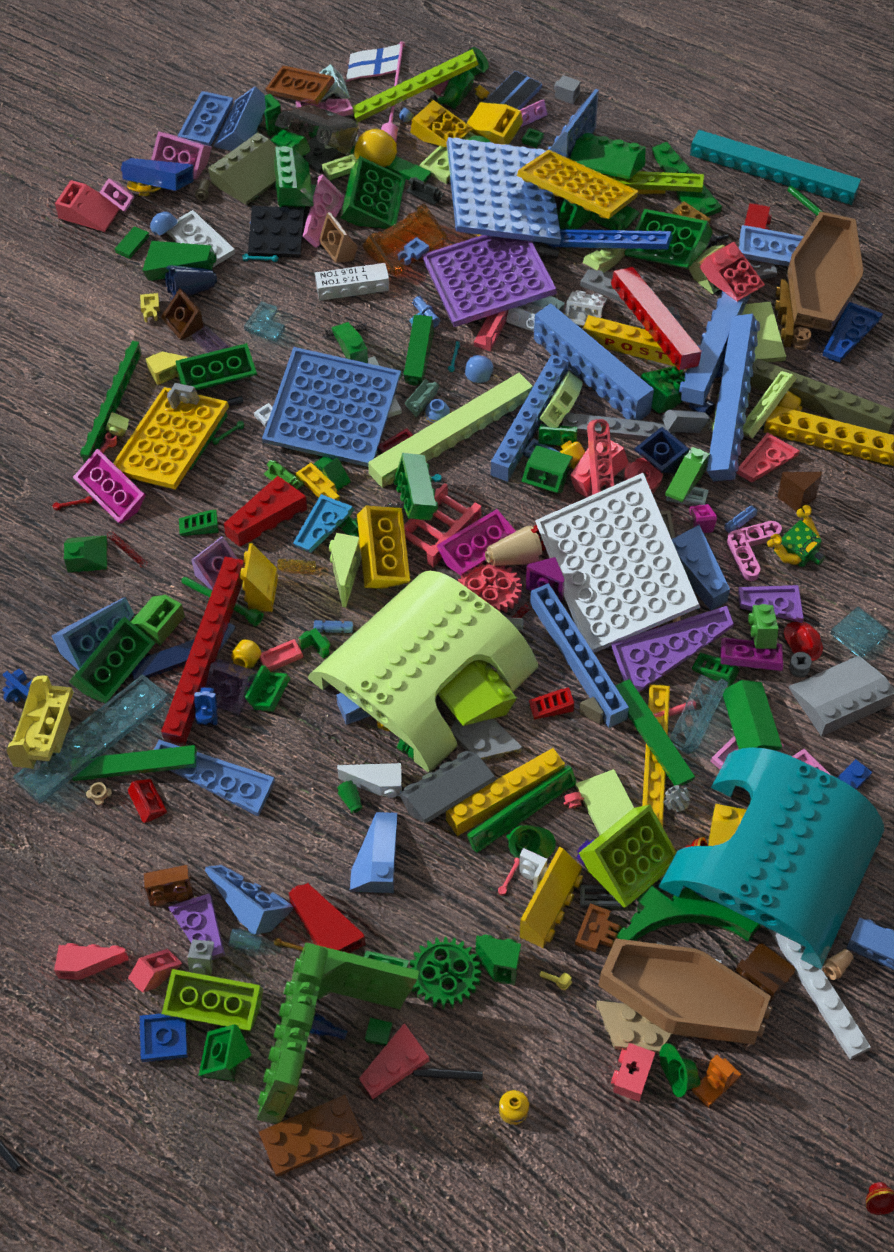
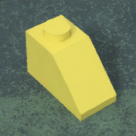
[146,352,187,385]

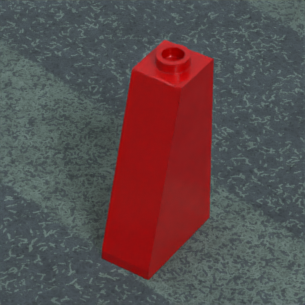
[288,883,366,953]

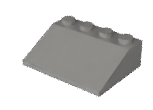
[789,656,894,737]

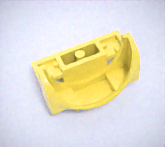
[7,676,74,769]

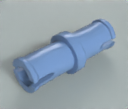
[412,296,441,327]

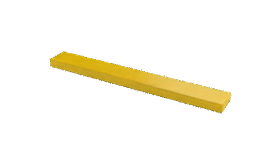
[642,684,670,827]

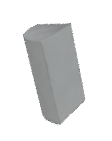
[662,410,710,433]

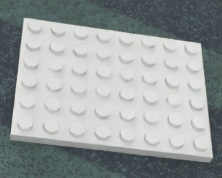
[535,473,700,653]

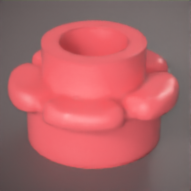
[564,792,584,809]

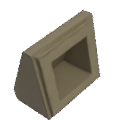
[579,697,604,724]

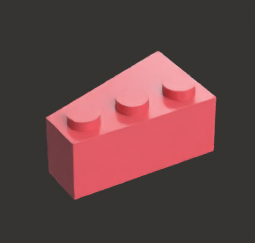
[570,440,629,498]

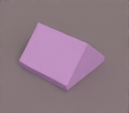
[192,537,238,590]

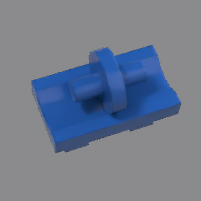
[2,668,32,703]
[194,688,218,725]

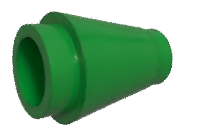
[337,780,363,814]

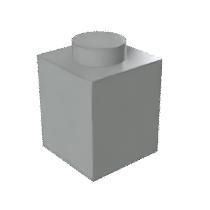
[554,75,581,104]

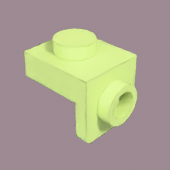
[105,413,129,437]

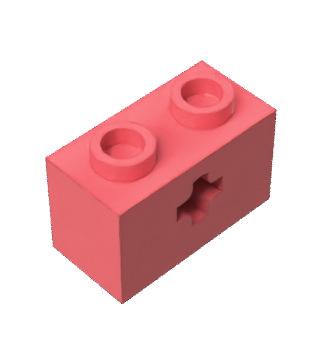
[611,1043,655,1102]

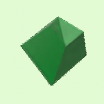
[198,1024,252,1081]

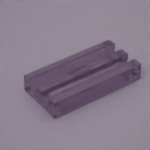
[192,326,229,353]

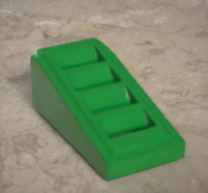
[179,509,219,536]
[692,652,739,686]

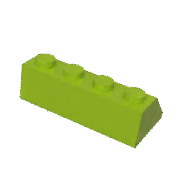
[162,969,264,1031]

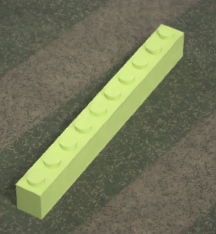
[368,373,533,488]

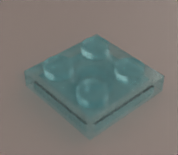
[830,607,889,657]

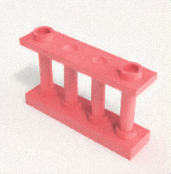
[404,483,481,568]

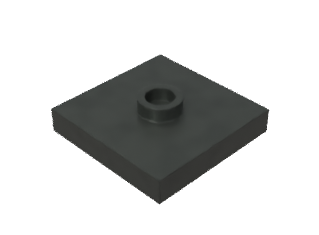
[303,136,342,174]

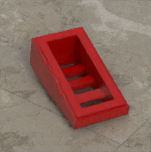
[529,687,574,720]

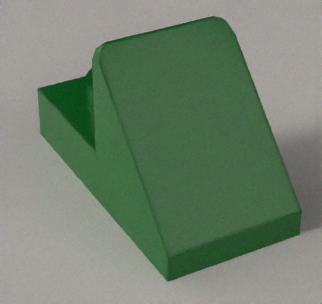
[313,457,351,491]

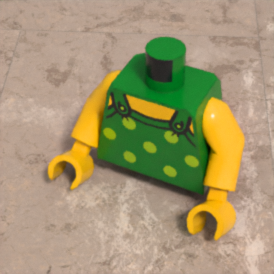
[767,505,825,567]

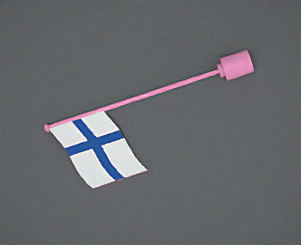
[346,42,405,142]

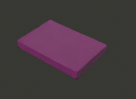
[720,637,783,671]

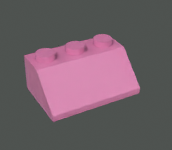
[151,131,212,180]

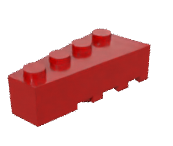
[224,476,307,547]

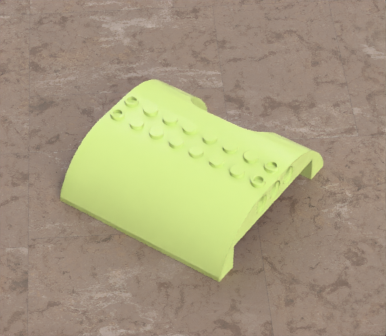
[308,571,538,773]

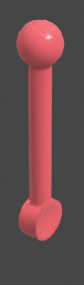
[498,858,520,896]

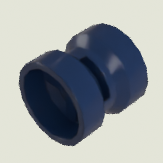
[689,400,715,416]

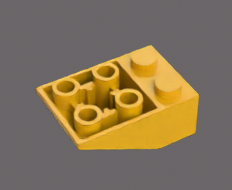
[410,100,472,147]
[466,102,523,145]
[240,543,278,612]

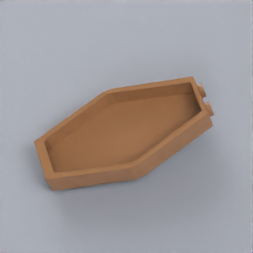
[787,211,863,332]
[598,939,773,1044]

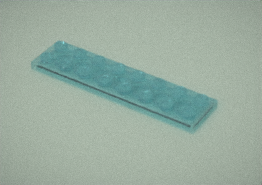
[13,674,170,804]

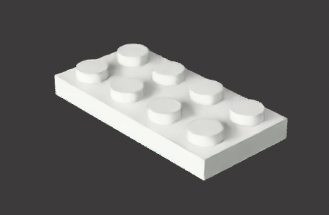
[167,210,235,267]

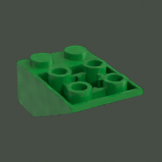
[640,366,685,414]

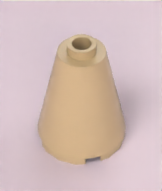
[485,525,542,566]

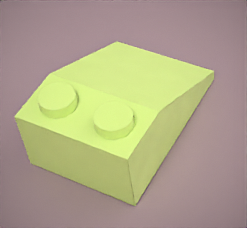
[329,533,361,608]

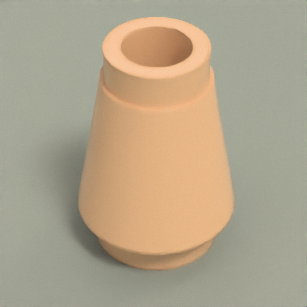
[822,949,854,980]

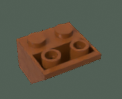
[144,865,194,906]

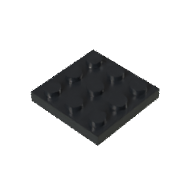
[248,206,305,258]

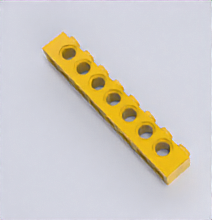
[764,406,894,466]

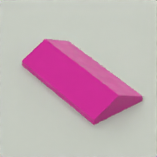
[73,449,146,524]
[437,509,516,576]

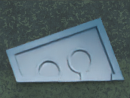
[293,494,355,553]

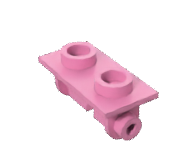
[520,99,547,127]

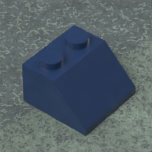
[635,427,689,473]

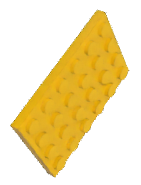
[517,150,639,219]
[113,387,229,490]

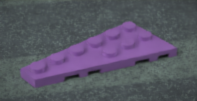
[611,606,734,693]

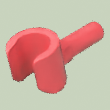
[100,432,117,453]

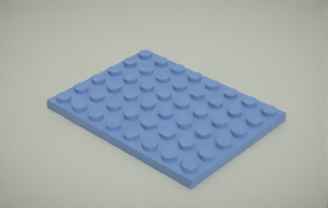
[447,137,561,245]

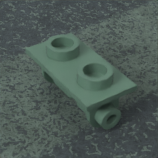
[404,379,439,417]

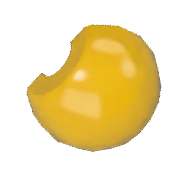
[354,129,397,167]

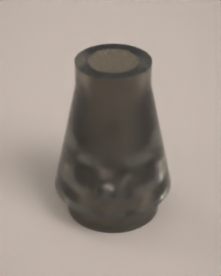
[534,242,559,259]

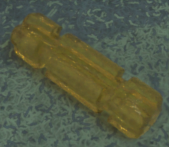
[277,559,316,572]

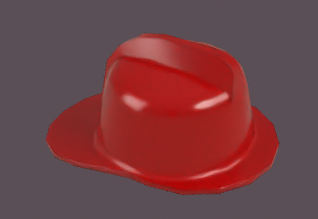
[784,621,823,661]

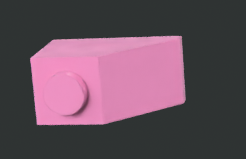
[100,178,134,212]

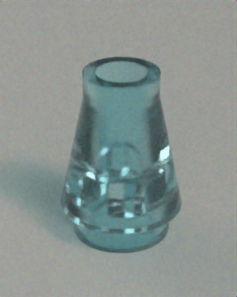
[228,927,262,950]

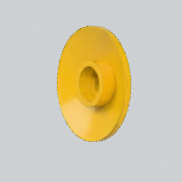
[127,181,161,196]

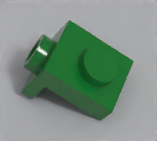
[298,628,330,659]

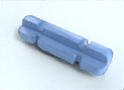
[724,506,757,533]
[314,620,353,633]

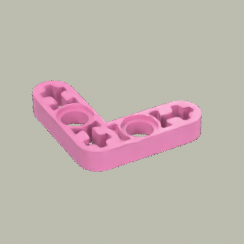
[727,521,782,581]

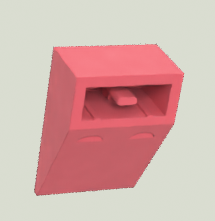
[55,180,120,232]
[700,242,765,302]

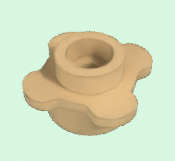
[86,782,112,805]

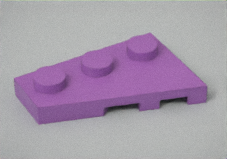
[168,893,225,960]

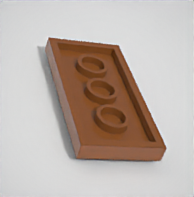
[265,65,335,105]
[259,1095,363,1177]

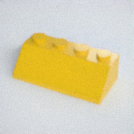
[357,505,410,589]
[519,847,584,948]

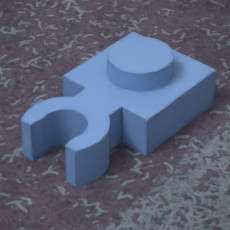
[398,237,429,265]

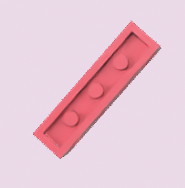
[474,310,508,351]

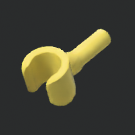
[540,971,572,990]

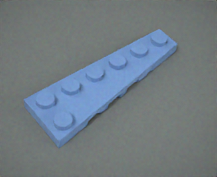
[154,740,275,816]

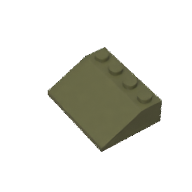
[208,133,276,205]

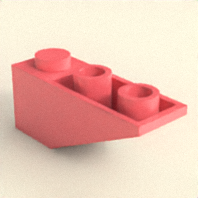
[54,943,128,980]

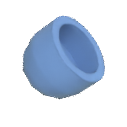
[399,107,414,122]

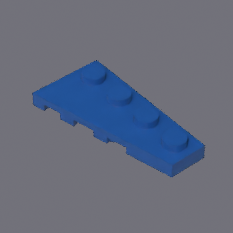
[822,302,883,362]

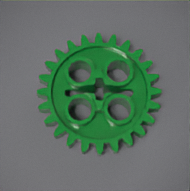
[409,937,481,1009]

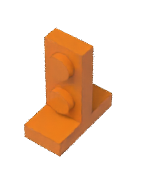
[692,1054,741,1108]

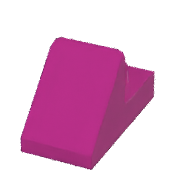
[689,504,717,533]

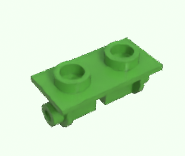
[264,460,304,490]

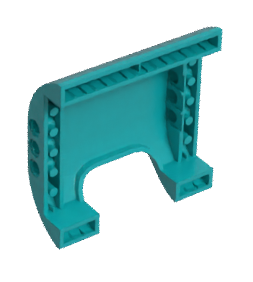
[659,748,885,969]

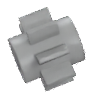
[664,785,691,812]

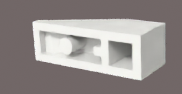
[337,763,402,798]

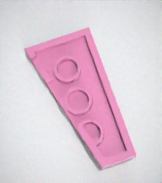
[303,174,345,248]

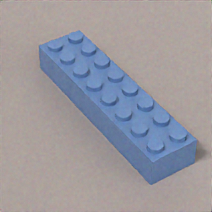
[534,304,654,421]

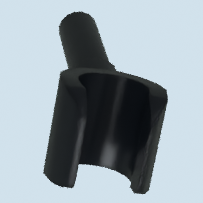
[707,234,729,248]

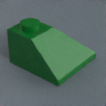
[64,535,107,573]

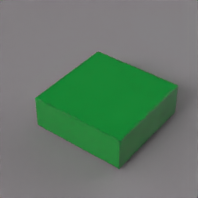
[522,128,544,148]
[365,1018,392,1046]

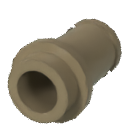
[195,179,210,201]

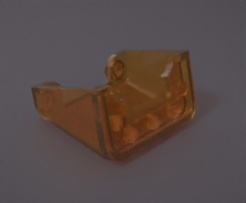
[362,203,448,276]

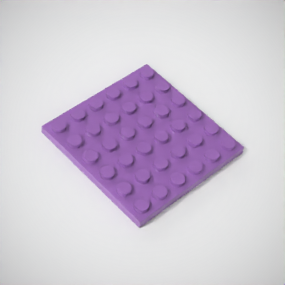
[422,235,557,327]

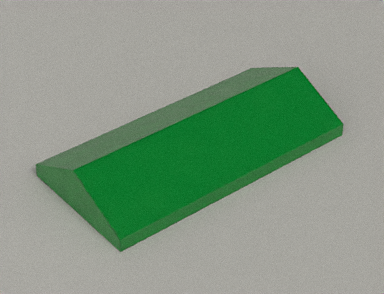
[722,680,783,751]

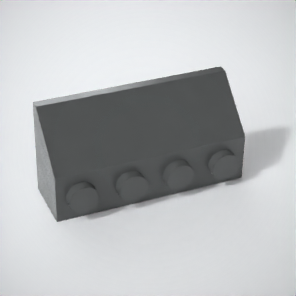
[399,751,497,823]

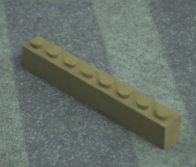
[750,358,894,434]

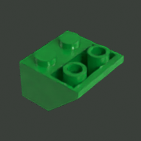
[521,445,573,493]
[476,935,521,985]

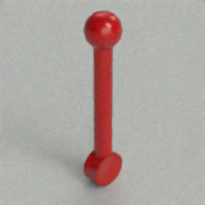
[52,496,93,511]

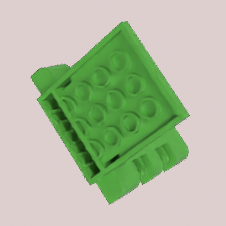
[257,942,419,1124]

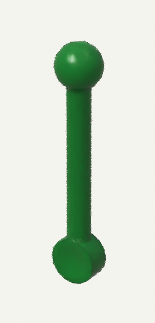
[212,421,244,445]

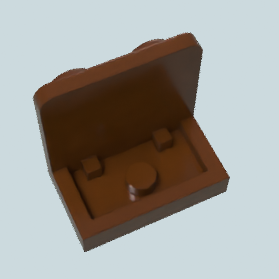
[735,944,795,1003]

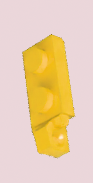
[296,463,339,501]

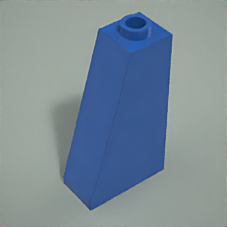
[121,158,194,191]

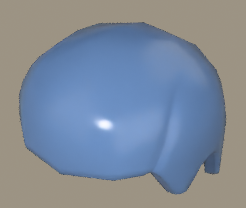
[150,212,178,236]
[465,355,494,383]

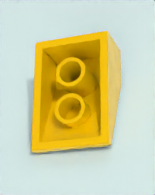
[708,804,746,846]

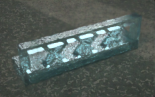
[670,675,728,754]

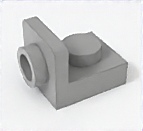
[167,383,200,409]

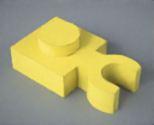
[140,293,160,322]

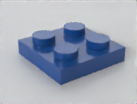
[140,1013,188,1062]

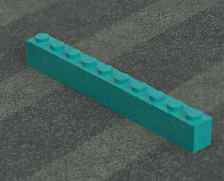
[690,130,861,205]

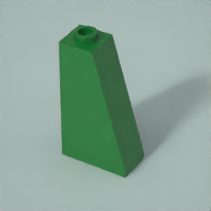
[142,241,217,281]
[404,314,434,386]

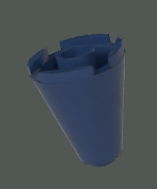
[165,265,217,300]

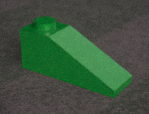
[331,322,368,363]

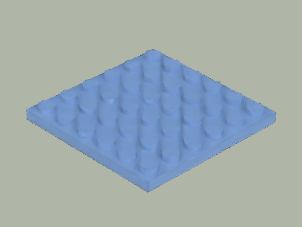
[262,347,401,467]

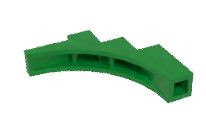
[617,886,761,942]

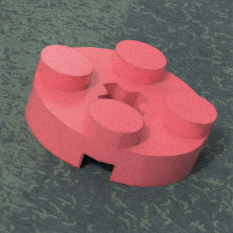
[624,458,663,493]

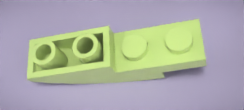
[583,248,626,272]
[539,371,583,428]

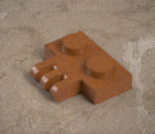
[575,903,621,953]

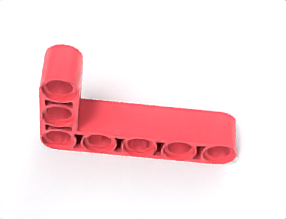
[587,419,614,495]

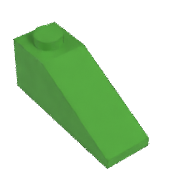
[665,447,710,503]

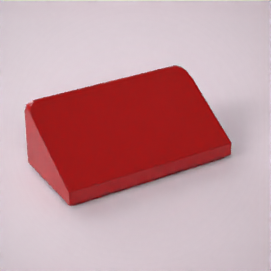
[128,779,167,823]

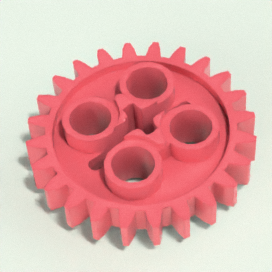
[458,562,522,613]

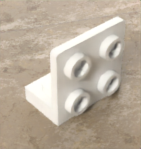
[565,290,607,326]

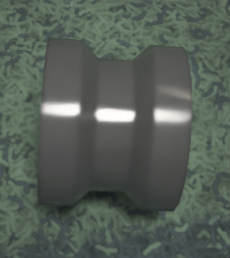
[789,652,812,678]

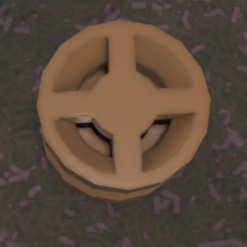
[791,326,811,350]

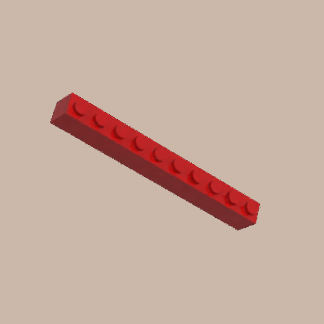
[161,556,245,746]

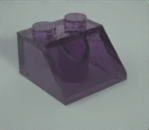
[205,659,257,715]

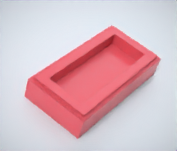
[259,639,303,672]

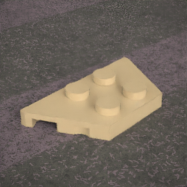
[596,1001,672,1054]

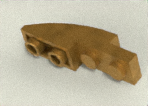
[775,279,800,347]

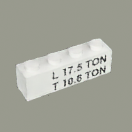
[315,263,389,301]

